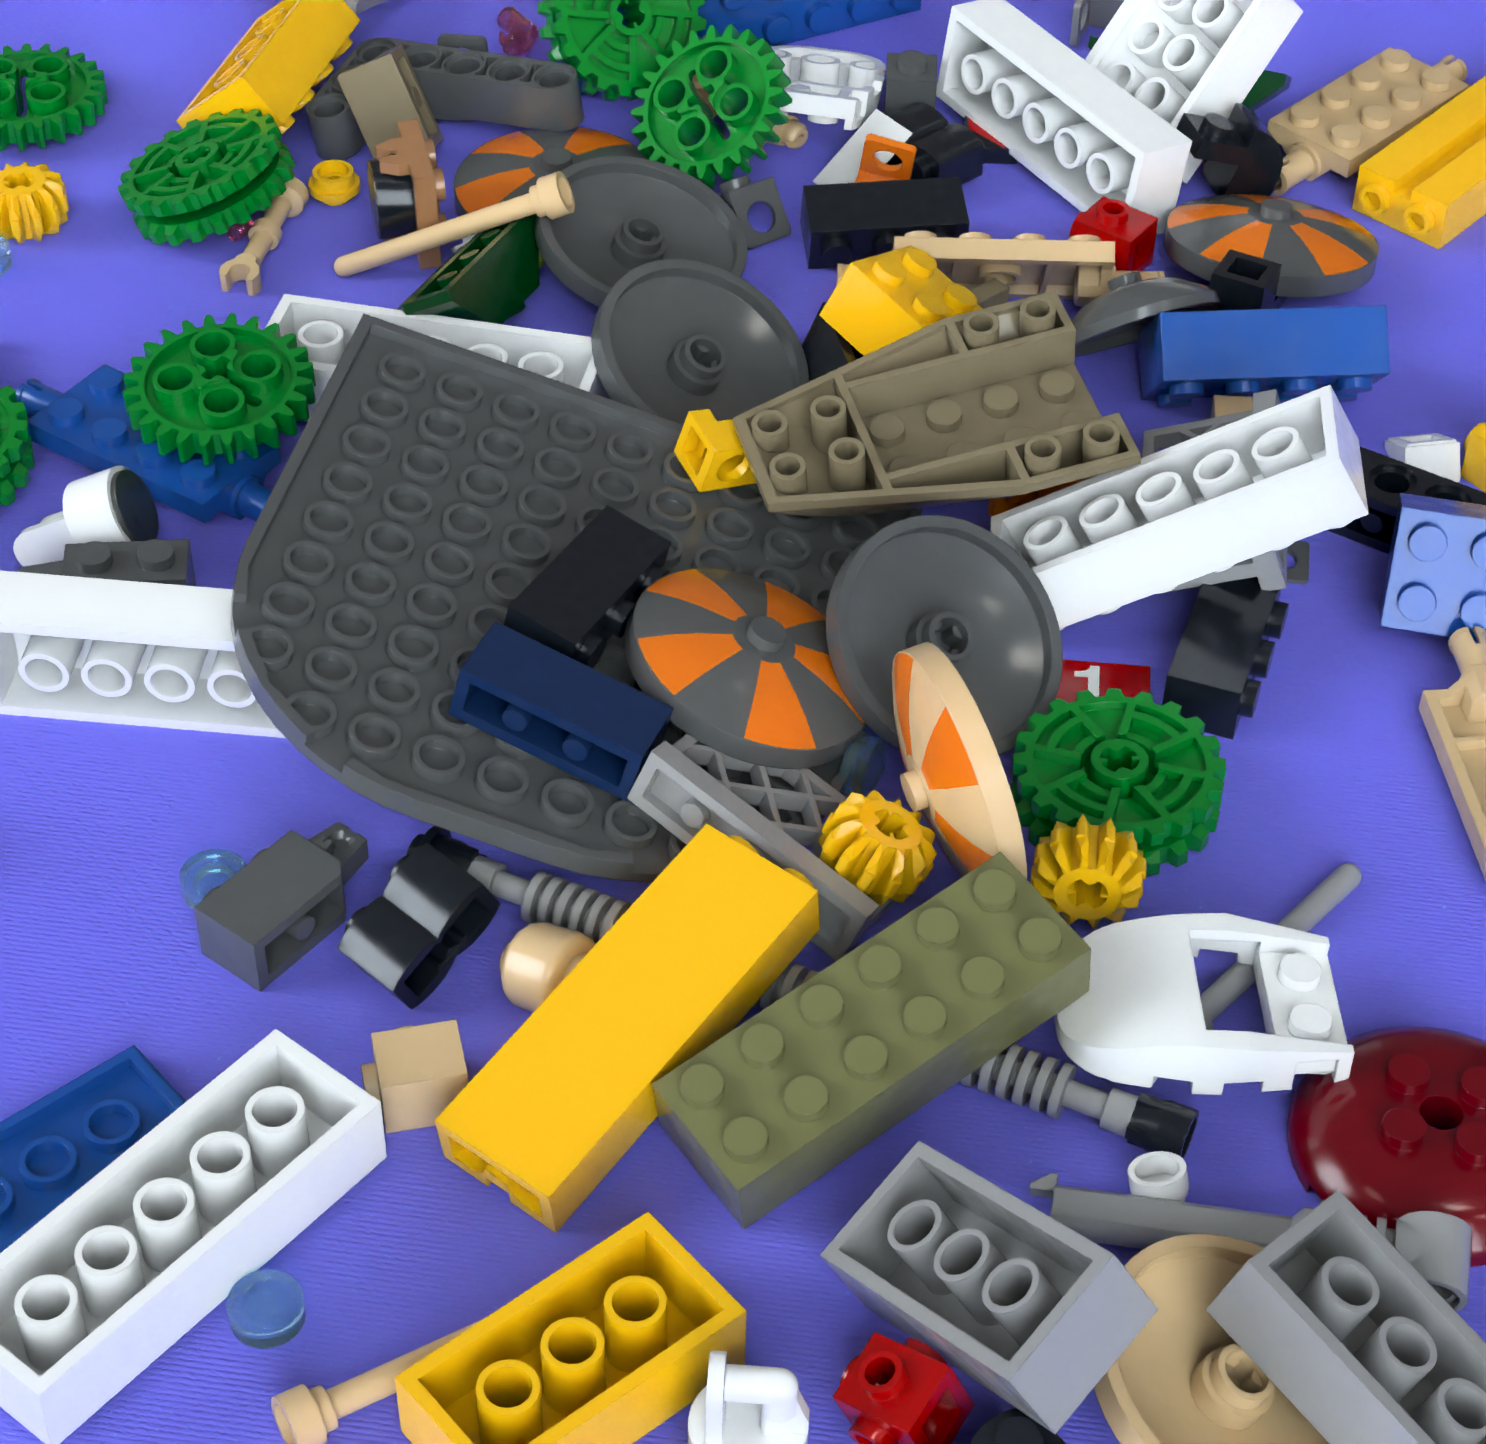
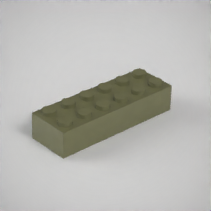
[652,852,1091,1230]

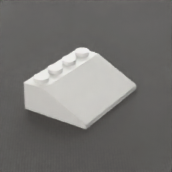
[1085,0,1304,184]

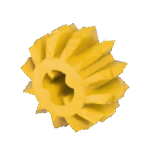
[0,161,69,244]
[818,790,937,906]
[1031,814,1147,930]

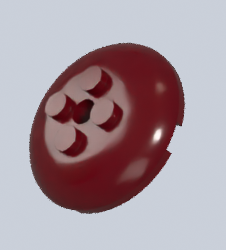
[1287,1026,1486,1267]

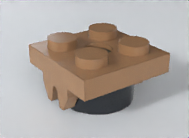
[367,119,449,269]

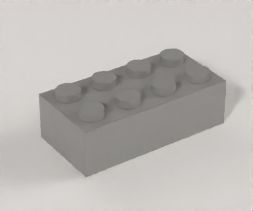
[820,1140,1158,1434]
[1206,1190,1486,1444]

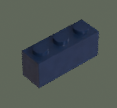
[448,621,674,801]

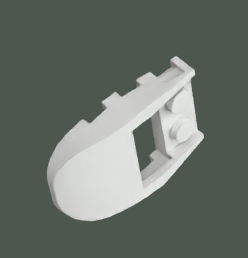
[739,45,886,130]
[1054,913,1354,1095]

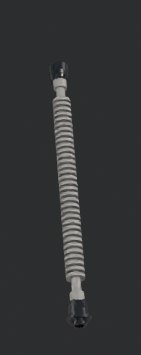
[406,826,1199,1159]

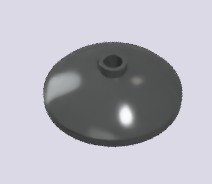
[1071,271,1221,357]

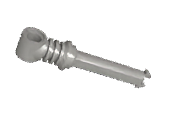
[1030,1173,1473,1312]

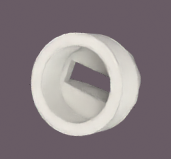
[1127,1151,1189,1202]

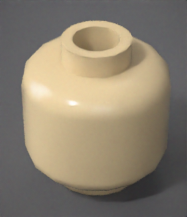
[499,922,595,1012]

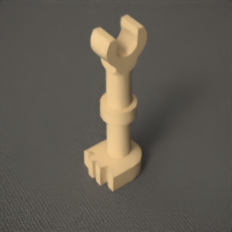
[219,177,309,296]

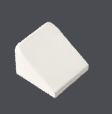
[1385,433,1461,483]

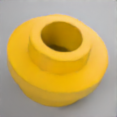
[308,159,360,206]

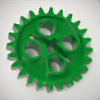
[631,24,792,188]
[0,43,108,151]
[122,313,316,466]

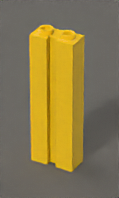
[1352,76,1486,250]
[434,823,820,1233]

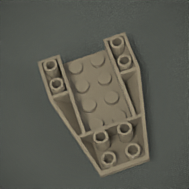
[733,290,1141,516]

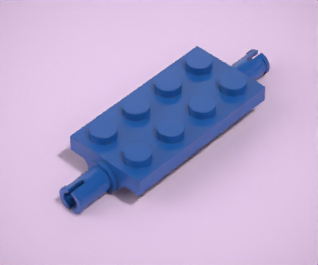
[16,364,282,523]

